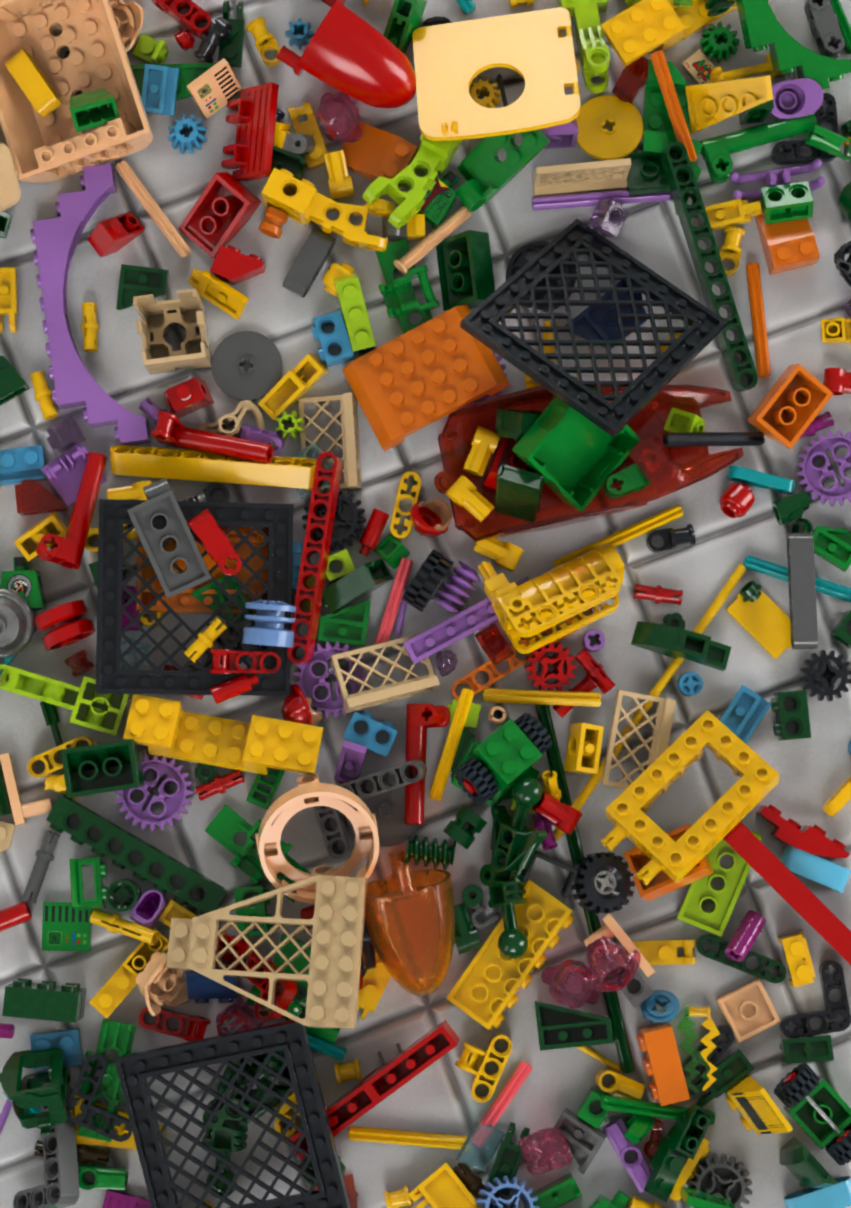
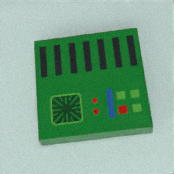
[42,902,92,951]
[680,1186,736,1208]

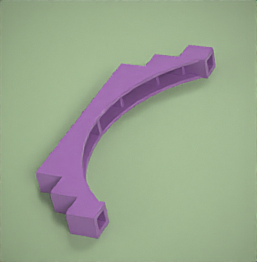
[30,163,151,446]

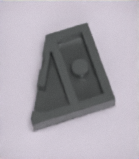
[553,1108,607,1174]

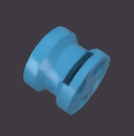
[677,672,703,696]

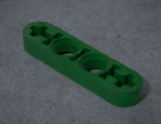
[696,934,787,983]

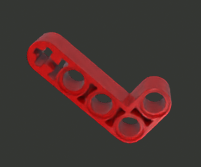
[218,936,297,1020]

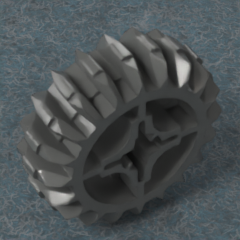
[686,1153,752,1208]

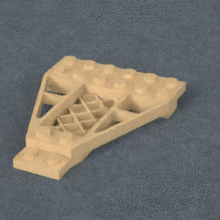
[166,875,367,1029]

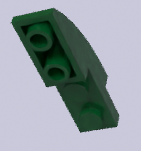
[631,621,731,671]
[644,1104,714,1203]

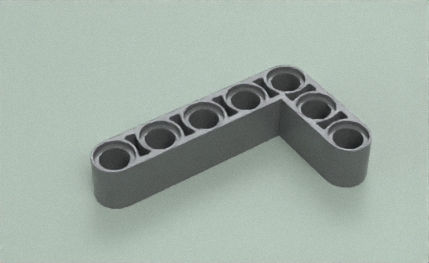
[313,760,427,859]
[13,1083,80,1208]

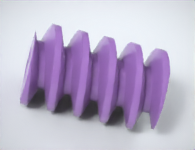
[432,561,481,613]

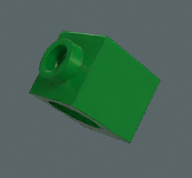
[576,1088,611,1129]

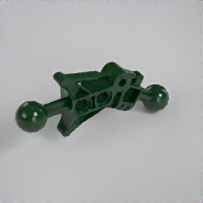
[480,776,547,959]
[201,1050,292,1198]

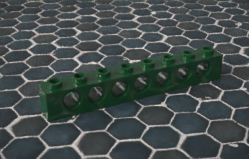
[46,795,229,915]

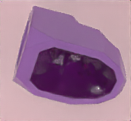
[129,889,167,929]

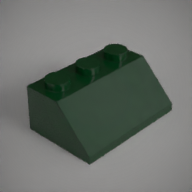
[436,230,495,311]
[61,739,145,798]

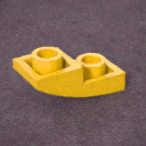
[821,317,851,344]

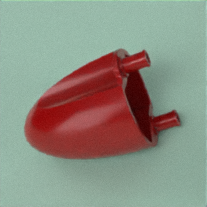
[276,0,416,108]

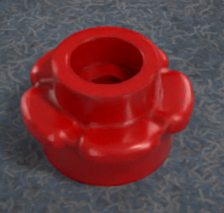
[174,28,195,51]

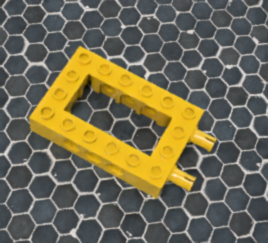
[600,710,779,886]

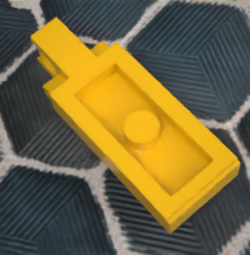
[697,198,762,231]

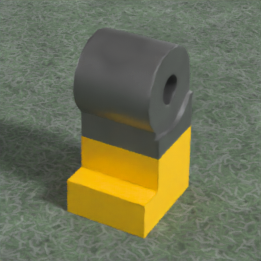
[273,121,315,155]
[382,214,426,241]

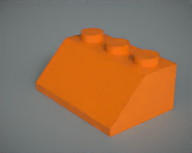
[747,364,834,449]

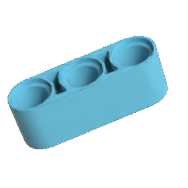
[780,844,851,893]
[783,1176,851,1208]

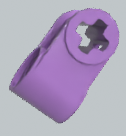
[240,425,285,456]

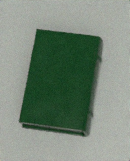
[494,464,544,523]

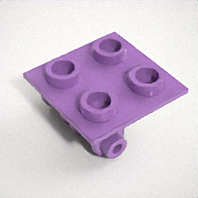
[41,443,107,507]

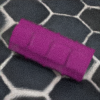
[724,910,766,962]

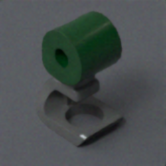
[462,884,499,929]

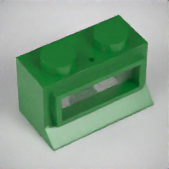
[69,857,108,911]

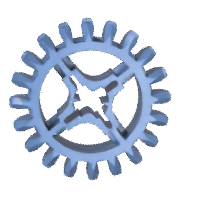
[475,1176,540,1208]

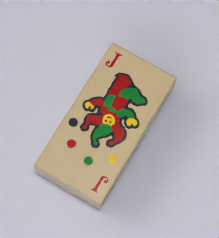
[681,49,715,84]

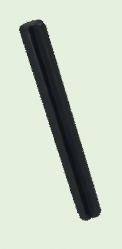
[662,432,765,447]

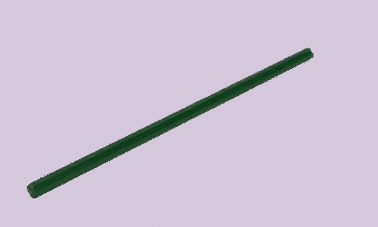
[535,704,635,1074]

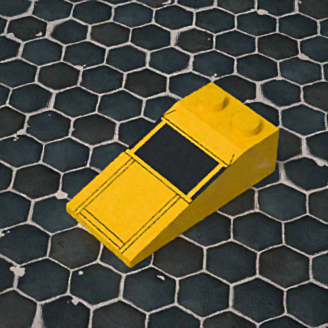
[725,1074,793,1134]

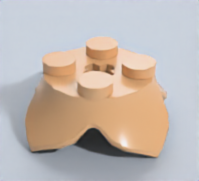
[110,0,144,53]
[136,951,189,1016]

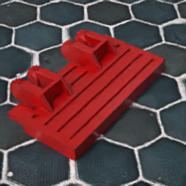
[221,82,279,181]

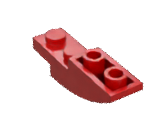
[756,804,850,858]

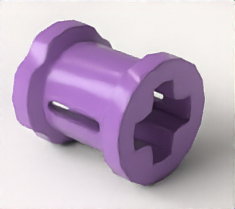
[582,630,605,652]

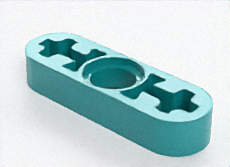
[726,465,796,495]

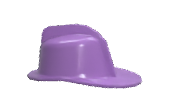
[771,78,824,119]

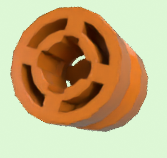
[258,207,289,239]

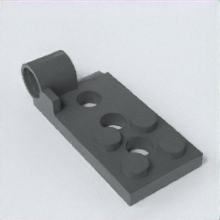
[127,478,212,599]

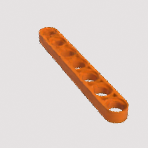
[451,608,593,700]

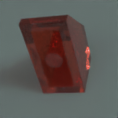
[612,56,649,104]
[15,479,69,516]

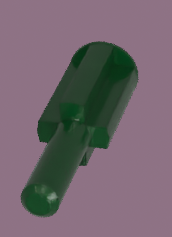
[40,701,63,747]

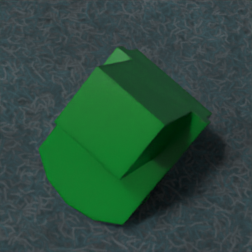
[624,1114,655,1145]

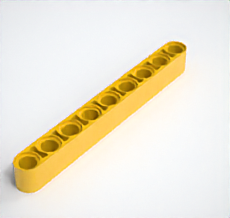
[110,445,317,489]

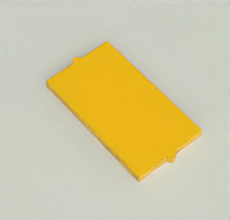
[726,590,792,659]

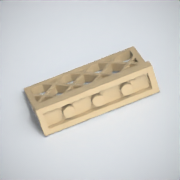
[532,158,631,197]
[298,392,362,493]
[330,633,440,714]
[601,690,676,789]

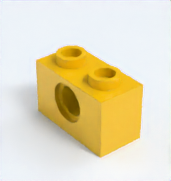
[14,511,68,562]
[564,723,604,775]

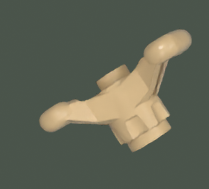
[197,400,266,438]

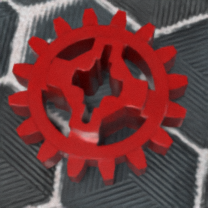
[524,642,577,691]

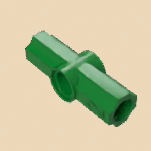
[78,1164,128,1190]

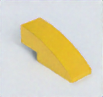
[258,353,329,421]

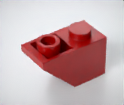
[87,212,145,258]
[210,245,266,285]

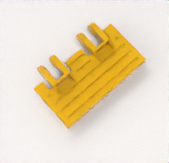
[408,1163,481,1208]

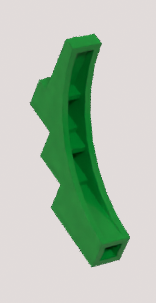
[736,0,851,91]

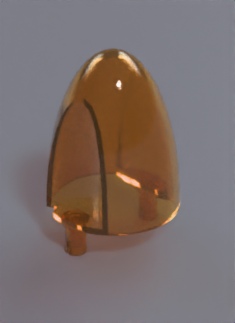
[364,850,455,997]

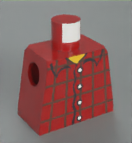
[164,377,214,419]

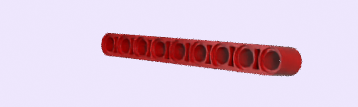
[287,452,343,664]
[723,821,851,965]

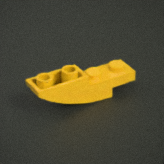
[89,928,169,1019]

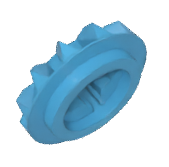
[641,990,680,1026]

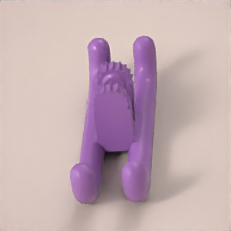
[730,158,825,201]

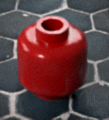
[719,483,755,518]

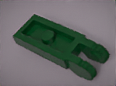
[218,1,245,67]
[688,1048,754,1108]
[487,1122,530,1196]

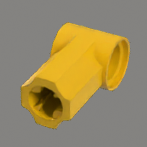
[324,150,354,200]
[463,426,500,477]
[445,475,495,523]
[107,480,153,500]
[473,532,524,572]
[595,1067,645,1100]

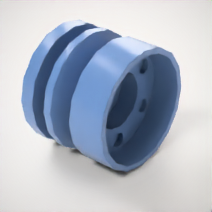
[242,600,297,647]

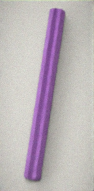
[532,190,671,210]

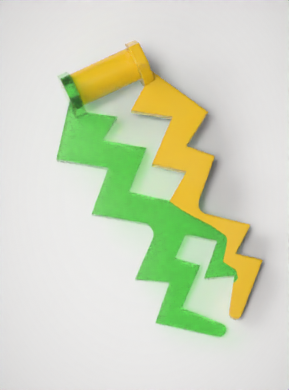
[676,1006,720,1094]

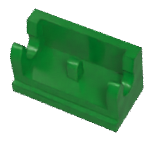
[529,1172,582,1208]

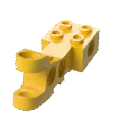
[261,168,395,251]

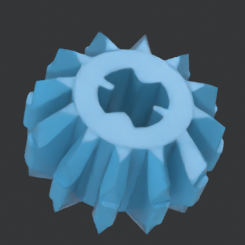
[167,114,207,155]

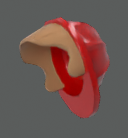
[410,498,452,538]
[281,684,322,725]

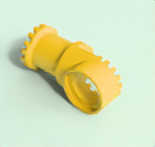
[246,17,281,67]
[720,226,745,277]

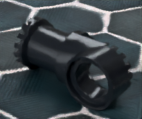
[194,17,233,63]
[646,524,696,553]

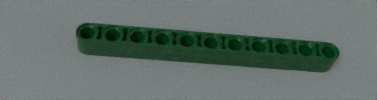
[660,141,758,392]

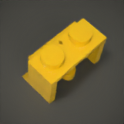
[777,931,816,987]

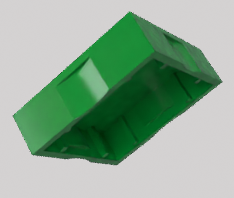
[512,375,641,513]

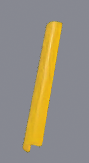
[576,1046,621,1073]

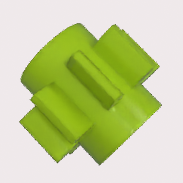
[275,411,304,440]

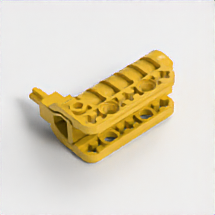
[477,543,625,654]

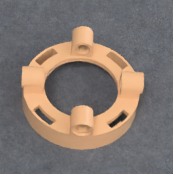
[255,774,379,904]

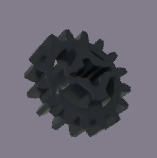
[800,650,851,702]

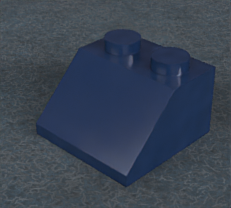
[186,967,239,1003]

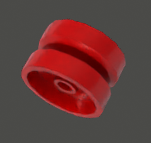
[34,600,96,651]

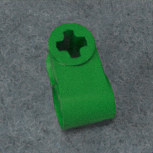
[604,461,652,499]

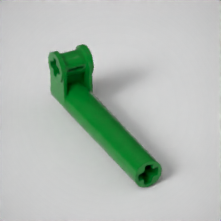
[700,113,817,183]

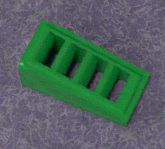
[246,769,285,810]

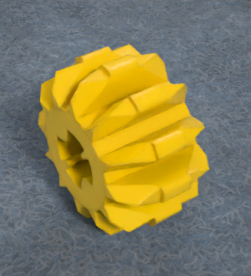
[469,76,501,108]

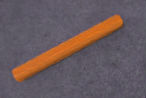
[650,50,697,163]
[746,263,771,378]

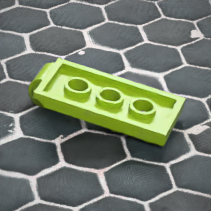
[676,830,762,937]

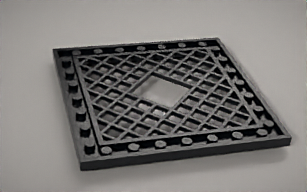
[460,219,727,437]
[96,499,293,696]
[114,1018,351,1208]

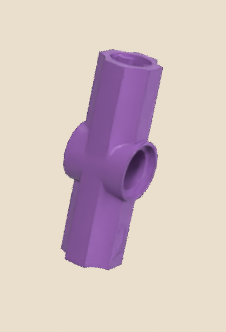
[602,1118,652,1194]

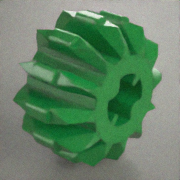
[699,21,740,63]

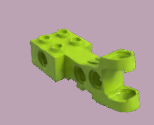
[557,0,610,94]
[362,134,463,229]
[0,664,129,736]

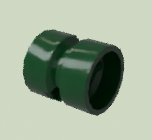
[443,804,487,849]
[106,878,142,912]

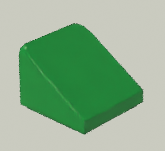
[374,533,410,569]

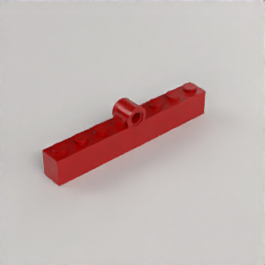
[288,1020,460,1160]

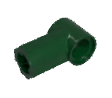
[446,903,482,955]

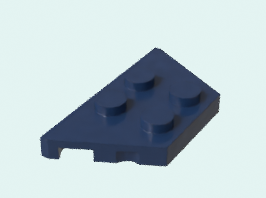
[564,280,647,350]

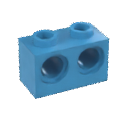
[311,311,355,367]
[343,709,399,757]

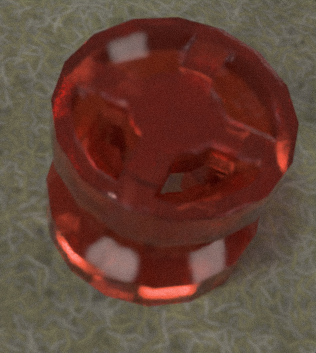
[64,649,95,678]

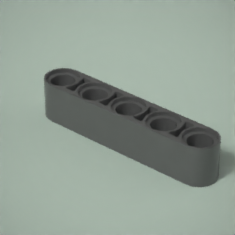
[787,532,818,650]

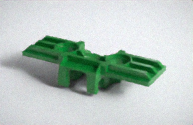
[375,238,440,334]
[205,805,310,903]
[78,1018,137,1142]

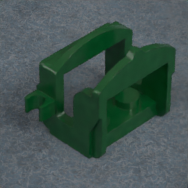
[0,1048,71,1135]

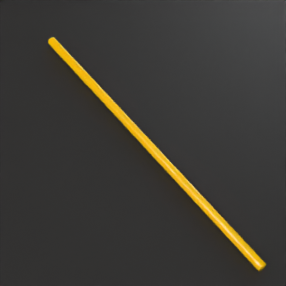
[553,564,747,841]

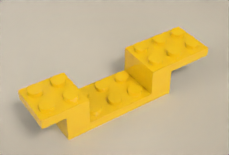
[600,0,737,66]
[123,694,323,775]

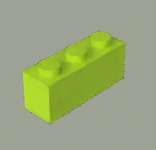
[333,273,376,352]

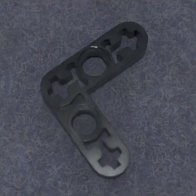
[771,93,839,165]
[780,960,851,1038]
[66,1052,133,1142]

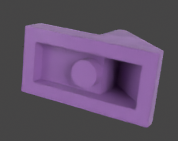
[334,740,367,783]

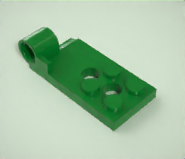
[456,129,550,212]

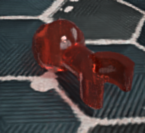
[643,1119,663,1159]

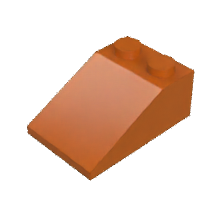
[341,121,418,182]
[754,212,820,275]

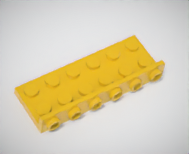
[446,879,575,1030]

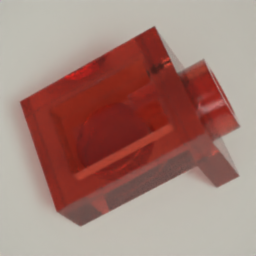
[475,623,515,666]

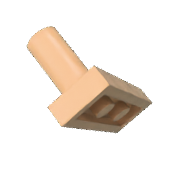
[0,753,52,826]
[583,913,656,978]

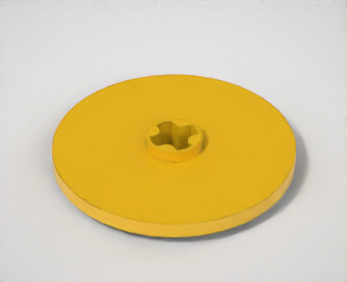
[576,95,643,161]

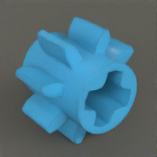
[285,18,314,50]

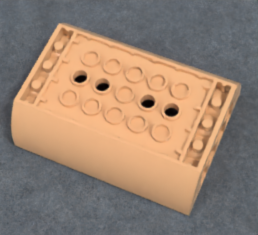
[0,0,153,183]

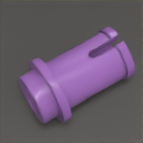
[139,397,168,425]

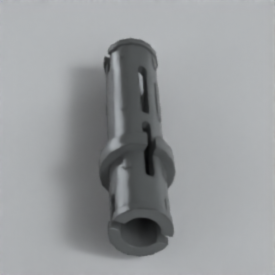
[21,830,60,904]

